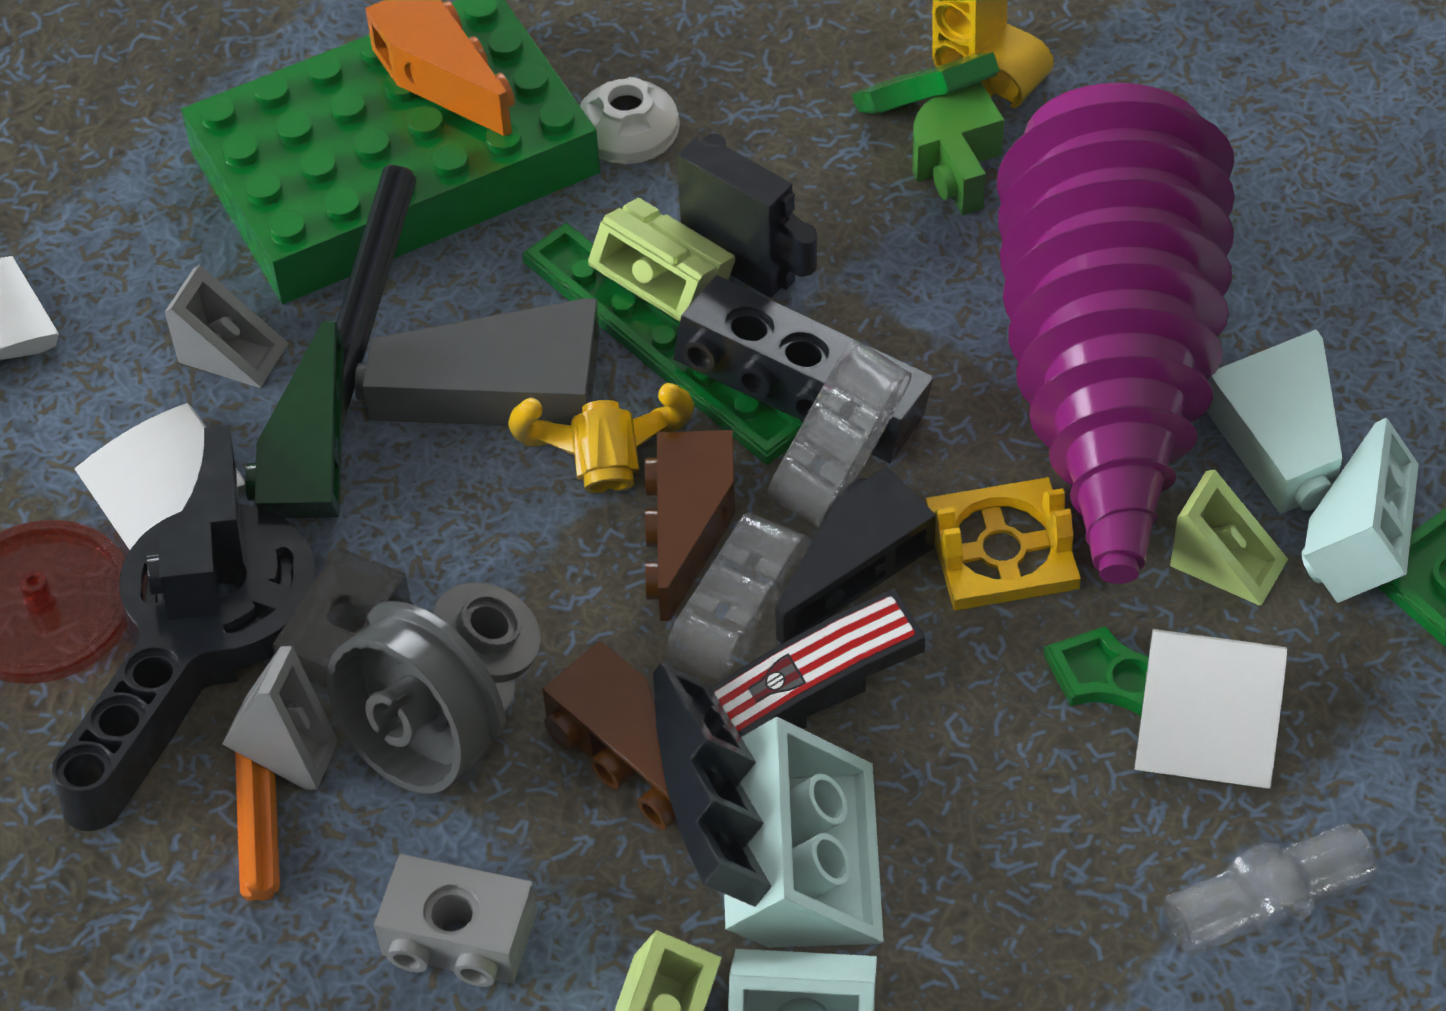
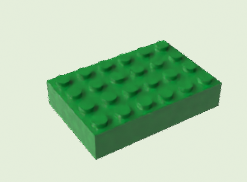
[181,0,600,305]

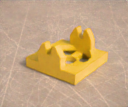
[925,477,1081,611]

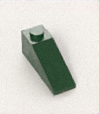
[245,321,344,518]

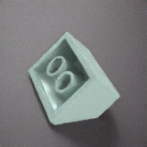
[724,717,884,948]

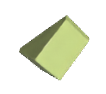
[1170,469,1288,606]

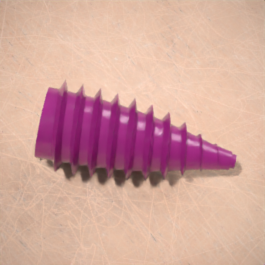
[997,83,1235,584]

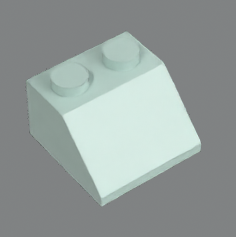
[728,949,877,1011]

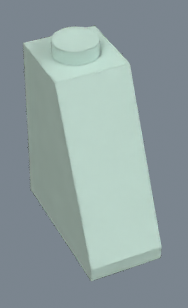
[1206,330,1342,514]

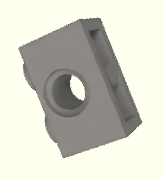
[374,853,537,987]

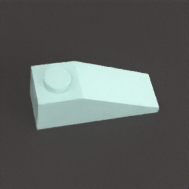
[1302,418,1419,603]

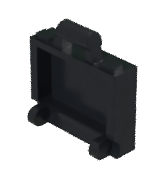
[677,134,817,298]

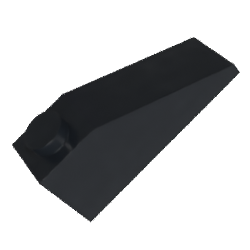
[775,466,936,644]

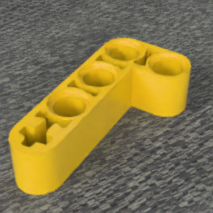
[932,0,1054,108]

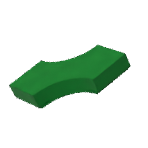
[851,52,1000,114]
[1043,626,1149,717]

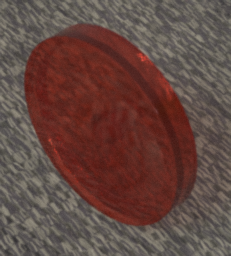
[0,520,128,684]

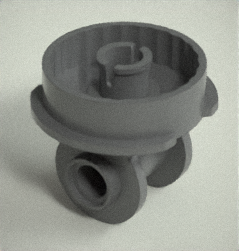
[327,582,541,794]

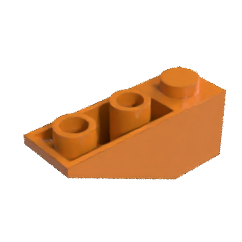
[365,0,515,136]

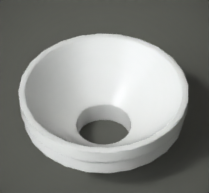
[580,77,680,164]

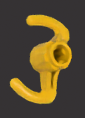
[508,383,695,493]

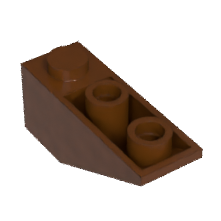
[645,430,735,621]
[542,640,676,830]

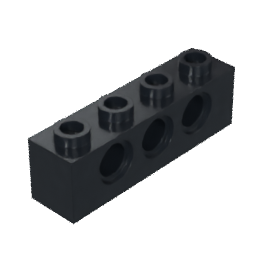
[673,275,934,464]

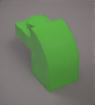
[912,81,1004,215]

